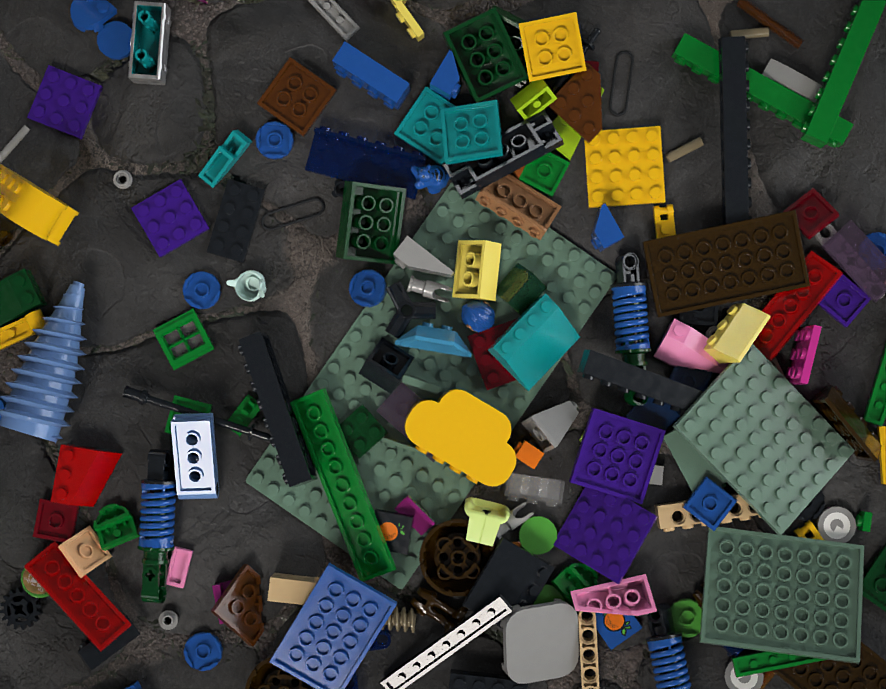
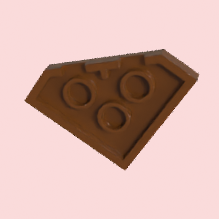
[548,62,602,143]
[211,564,264,647]

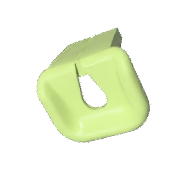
[464,497,510,546]

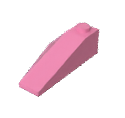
[653,318,729,374]
[570,574,657,616]

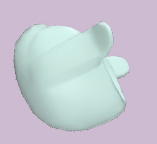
[226,270,267,302]

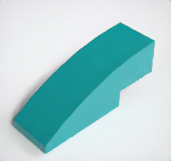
[198,129,252,188]

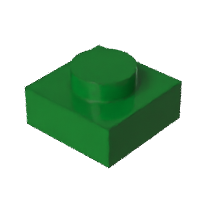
[855,510,873,532]

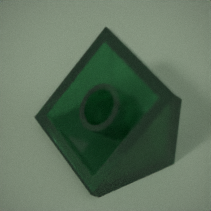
[496,263,547,316]

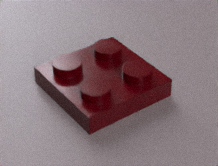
[783,188,839,240]
[33,498,79,542]

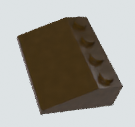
[810,385,881,462]

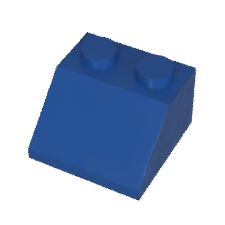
[430,50,461,102]
[590,203,624,252]

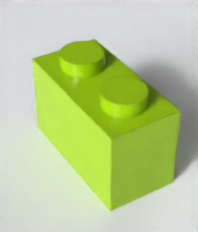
[510,79,557,120]

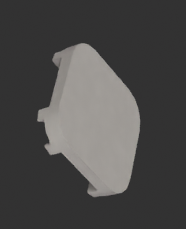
[500,598,579,684]

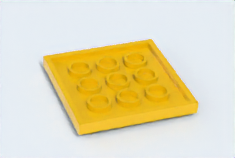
[584,126,666,208]

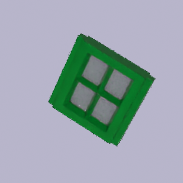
[153,308,215,370]

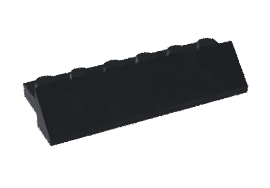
[443,110,564,199]

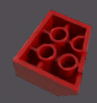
[51,444,123,507]

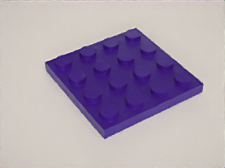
[569,407,666,504]
[553,487,658,584]

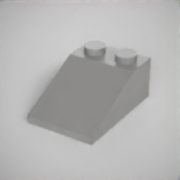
[393,236,454,278]

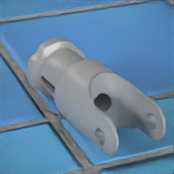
[407,275,452,302]
[496,502,534,539]

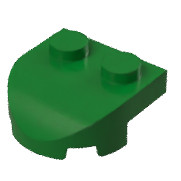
[93,504,140,551]
[551,563,598,609]

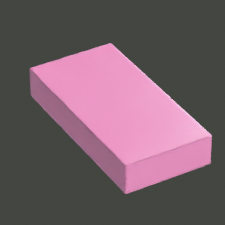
[166,546,193,588]

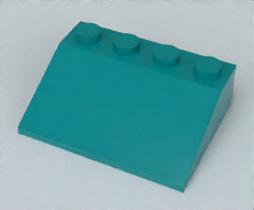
[488,293,580,391]

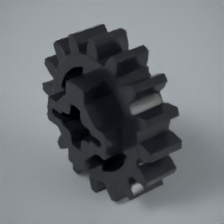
[0,587,43,630]

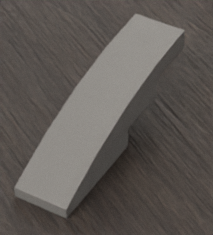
[762,58,822,103]

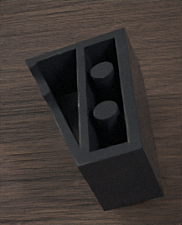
[77,616,140,671]

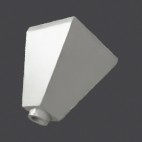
[521,401,579,453]

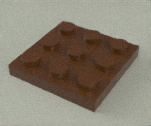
[257,57,337,137]

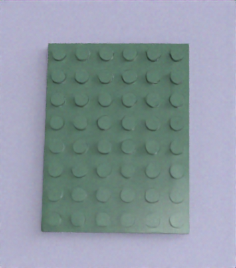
[673,344,855,535]
[699,527,864,664]

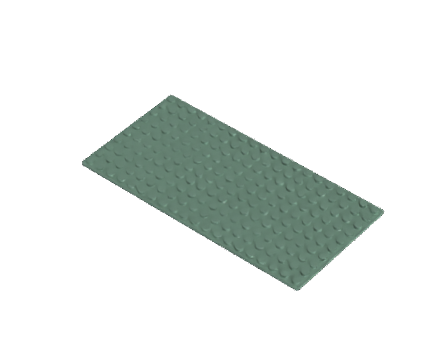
[246,182,616,589]

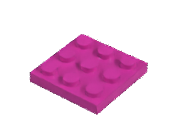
[785,325,822,385]

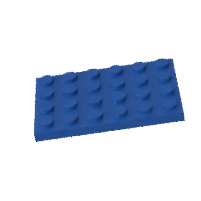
[269,563,397,689]

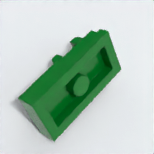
[228,394,260,436]

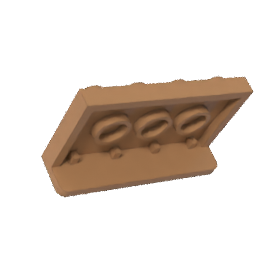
[475,174,562,240]

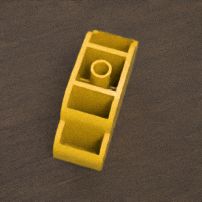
[0,164,79,246]
[404,389,516,486]

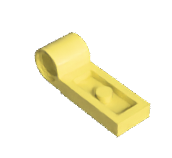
[391,0,425,42]

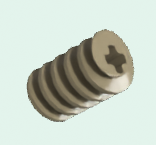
[381,606,417,633]

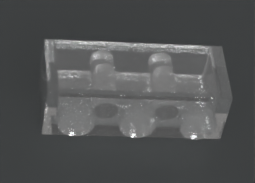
[504,473,565,507]

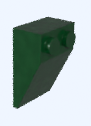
[0,269,47,327]

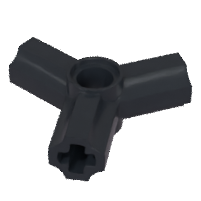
[385,281,436,338]

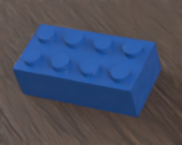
[332,41,410,110]

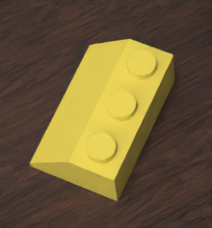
[452,240,501,301]
[704,303,771,364]

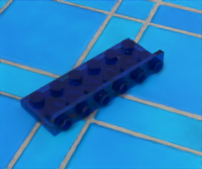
[305,126,426,200]

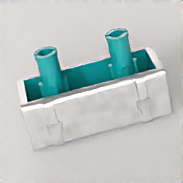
[128,1,171,85]

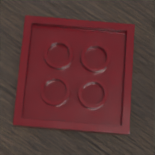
[467,318,518,390]

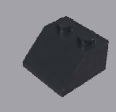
[359,337,415,394]

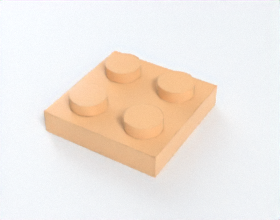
[58,525,112,578]

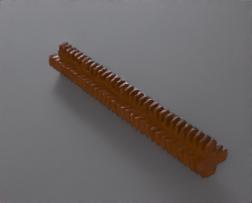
[736,0,804,49]

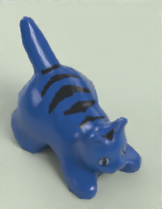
[411,165,449,194]

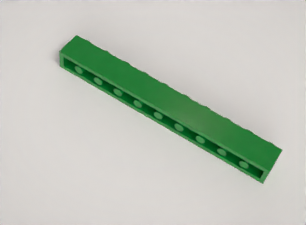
[800,0,886,148]
[671,33,854,148]

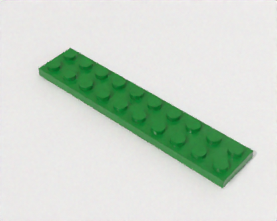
[290,388,396,582]

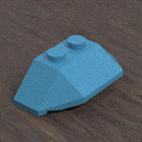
[395,322,472,358]

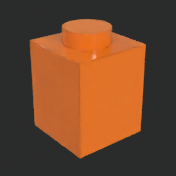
[514,440,545,469]

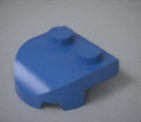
[70,0,117,32]

